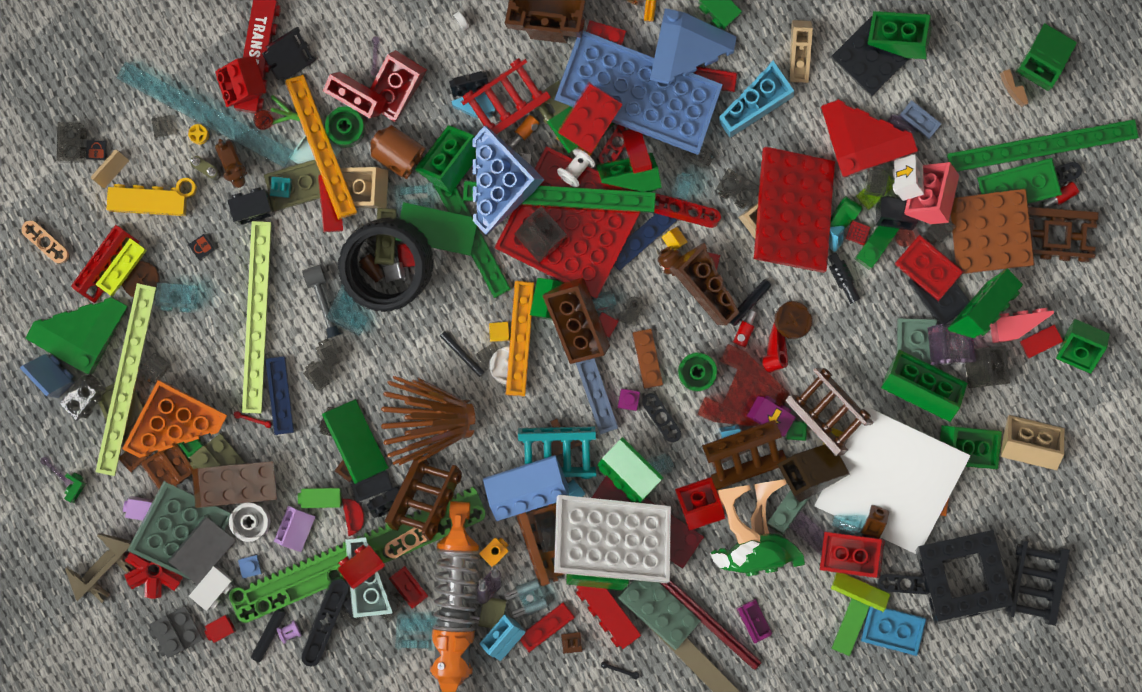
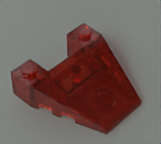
[696,344,789,426]

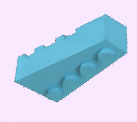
[719,61,794,138]

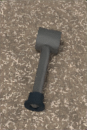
[302,265,341,339]

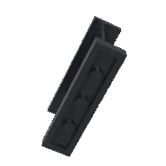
[1005,540,1070,626]

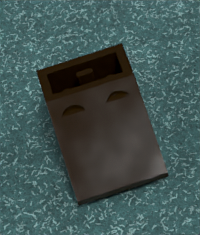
[777,444,850,502]

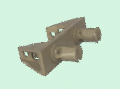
[65,533,136,603]

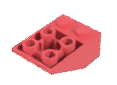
[990,308,1054,343]

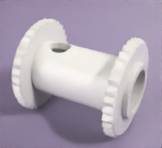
[557,148,595,187]

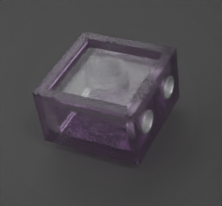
[927,324,976,365]

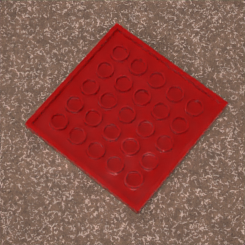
[494,146,641,299]

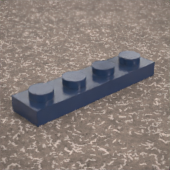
[614,207,677,271]
[265,356,294,435]

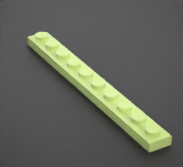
[242,221,272,414]
[96,283,157,476]

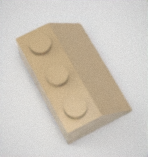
[1001,415,1065,470]

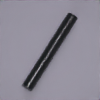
[440,331,485,377]

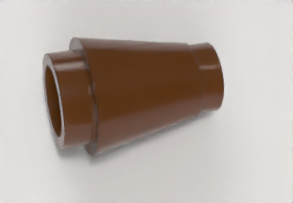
[359,253,385,283]

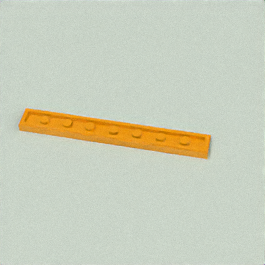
[285,75,357,220]

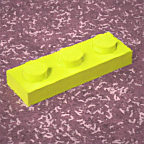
[96,238,147,297]

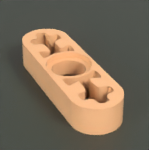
[22,221,69,264]
[385,522,427,558]

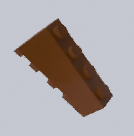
[670,243,739,326]

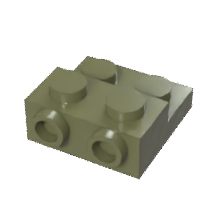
[189,433,245,469]

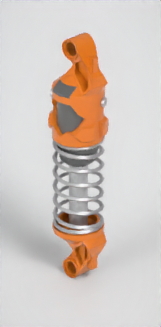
[430,501,479,692]

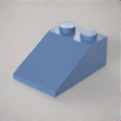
[20,354,75,398]

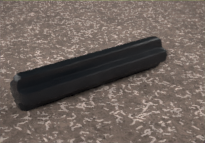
[729,279,771,326]
[251,609,286,662]

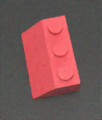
[904,162,959,224]

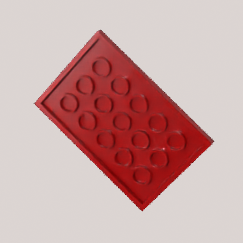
[754,147,835,273]

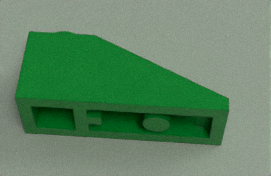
[854,226,899,270]

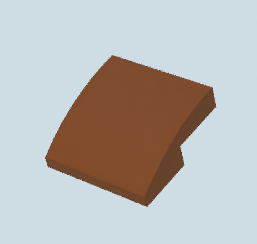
[141,444,193,490]

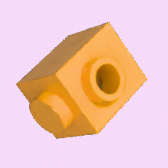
[479,537,509,567]

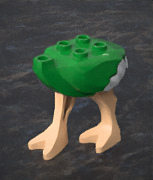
[710,479,805,576]

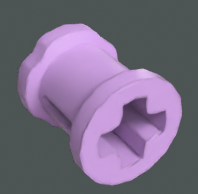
[277,620,302,644]

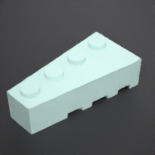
[345,537,393,618]

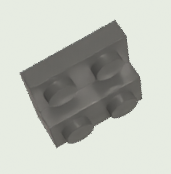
[149,606,204,659]

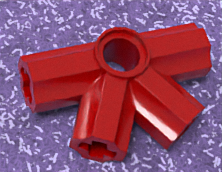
[124,552,183,599]

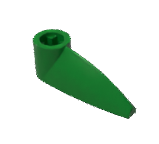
[830,196,862,228]

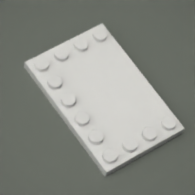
[554,495,671,583]

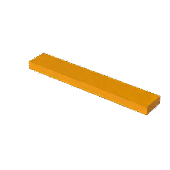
[505,281,534,397]

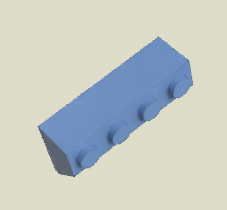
[483,455,569,521]

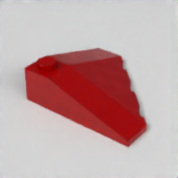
[821,99,918,178]

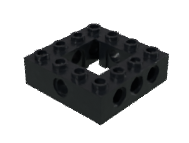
[915,530,1013,625]

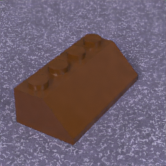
[543,278,610,364]

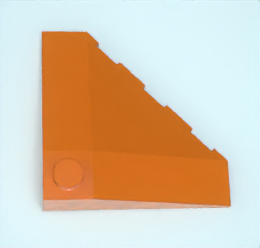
[122,380,227,458]

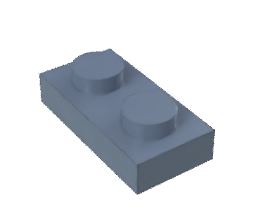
[899,100,941,139]

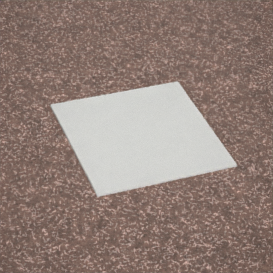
[815,406,971,554]

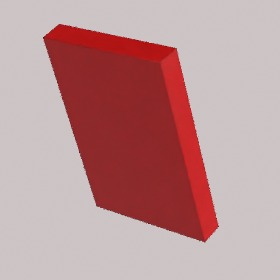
[894,235,964,301]

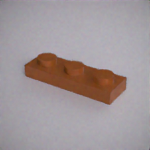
[632,329,663,389]

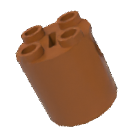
[370,125,426,179]

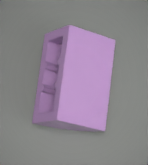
[274,506,315,552]

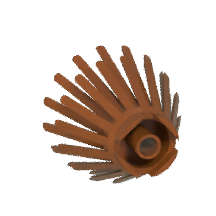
[381,376,475,466]

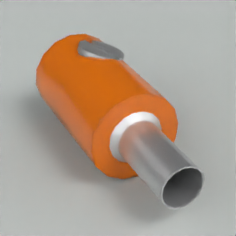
[509,114,540,148]

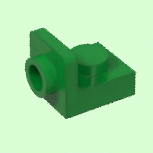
[64,472,87,503]

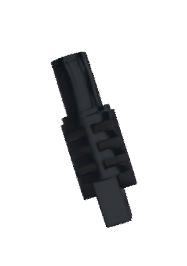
[828,252,861,304]

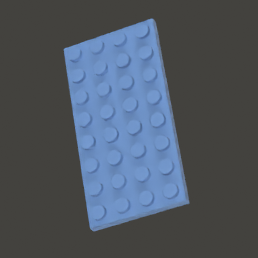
[554,31,723,155]

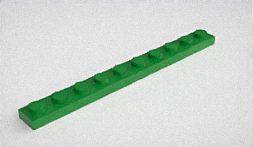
[947,119,1139,172]
[463,181,656,213]

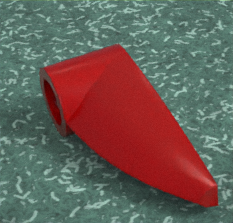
[762,323,788,373]

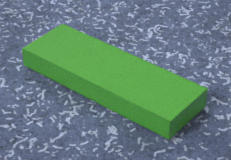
[831,598,870,656]

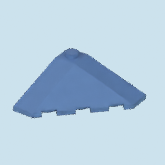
[650,8,737,84]
[473,126,544,235]

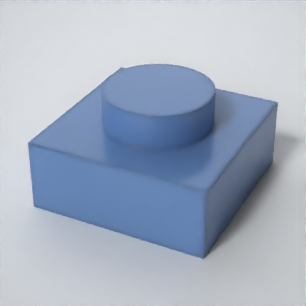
[238,555,262,579]

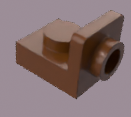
[861,505,889,539]

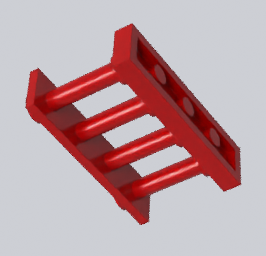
[460,58,551,135]

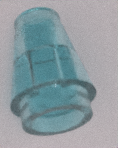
[832,515,862,535]

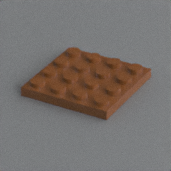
[950,189,1035,274]

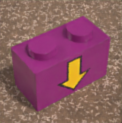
[747,396,795,437]

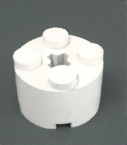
[229,502,271,542]

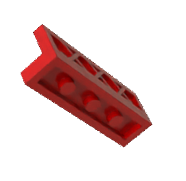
[71,224,140,303]

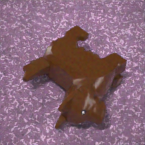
[215,139,248,188]

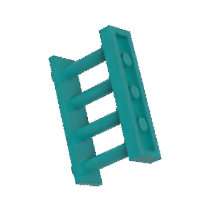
[518,426,596,479]

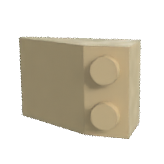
[340,167,389,208]

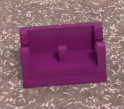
[736,599,772,644]

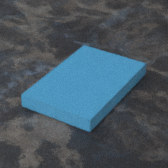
[861,606,926,656]

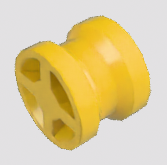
[188,124,209,145]

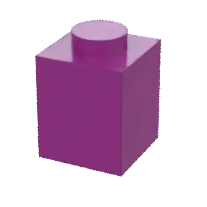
[617,389,640,411]

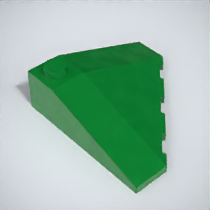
[25,297,128,374]

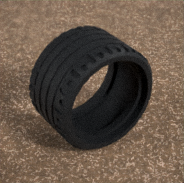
[338,217,434,312]

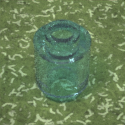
[591,291,616,313]

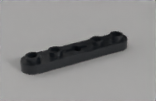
[301,577,348,667]

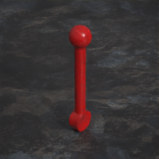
[234,411,272,428]

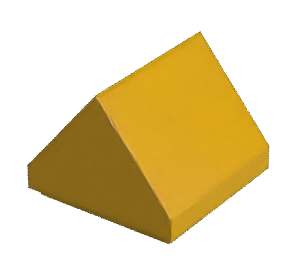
[661,227,688,249]

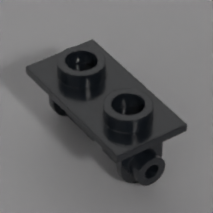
[449,71,488,97]
[367,486,401,518]

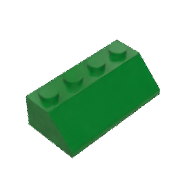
[947,268,1023,338]
[881,350,968,422]

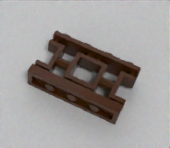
[1028,207,1099,263]

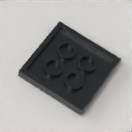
[831,16,910,97]

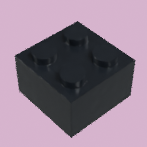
[227,187,275,226]

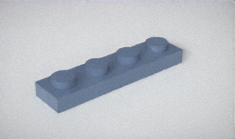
[576,358,618,435]

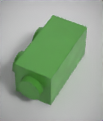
[298,488,342,508]

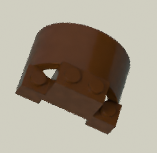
[504,0,586,43]

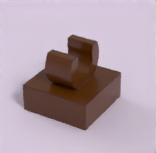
[561,632,582,654]

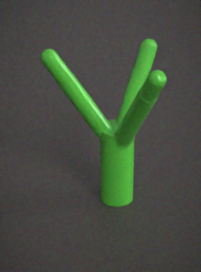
[270,95,300,125]

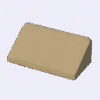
[91,150,129,189]

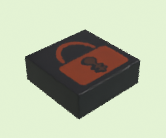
[86,140,107,161]
[188,234,215,261]

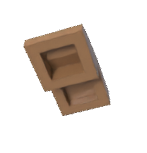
[1000,69,1028,107]

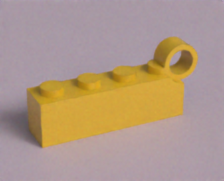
[106,178,197,216]

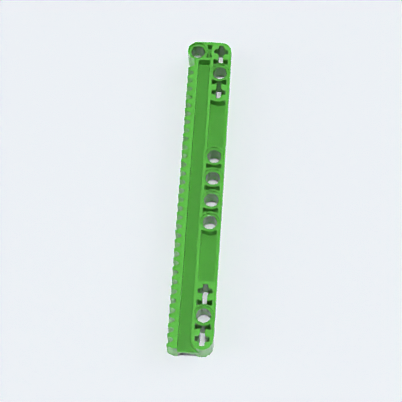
[229,487,486,623]

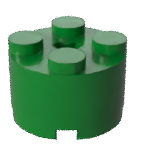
[325,107,365,148]
[677,353,717,392]

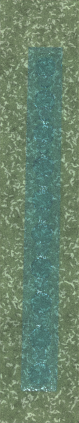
[116,62,294,168]

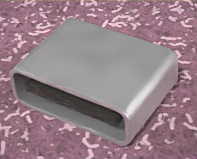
[383,262,405,282]

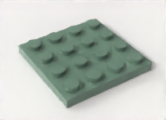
[128,481,231,580]

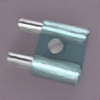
[505,579,548,618]

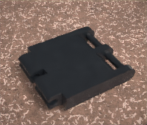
[262,27,316,80]

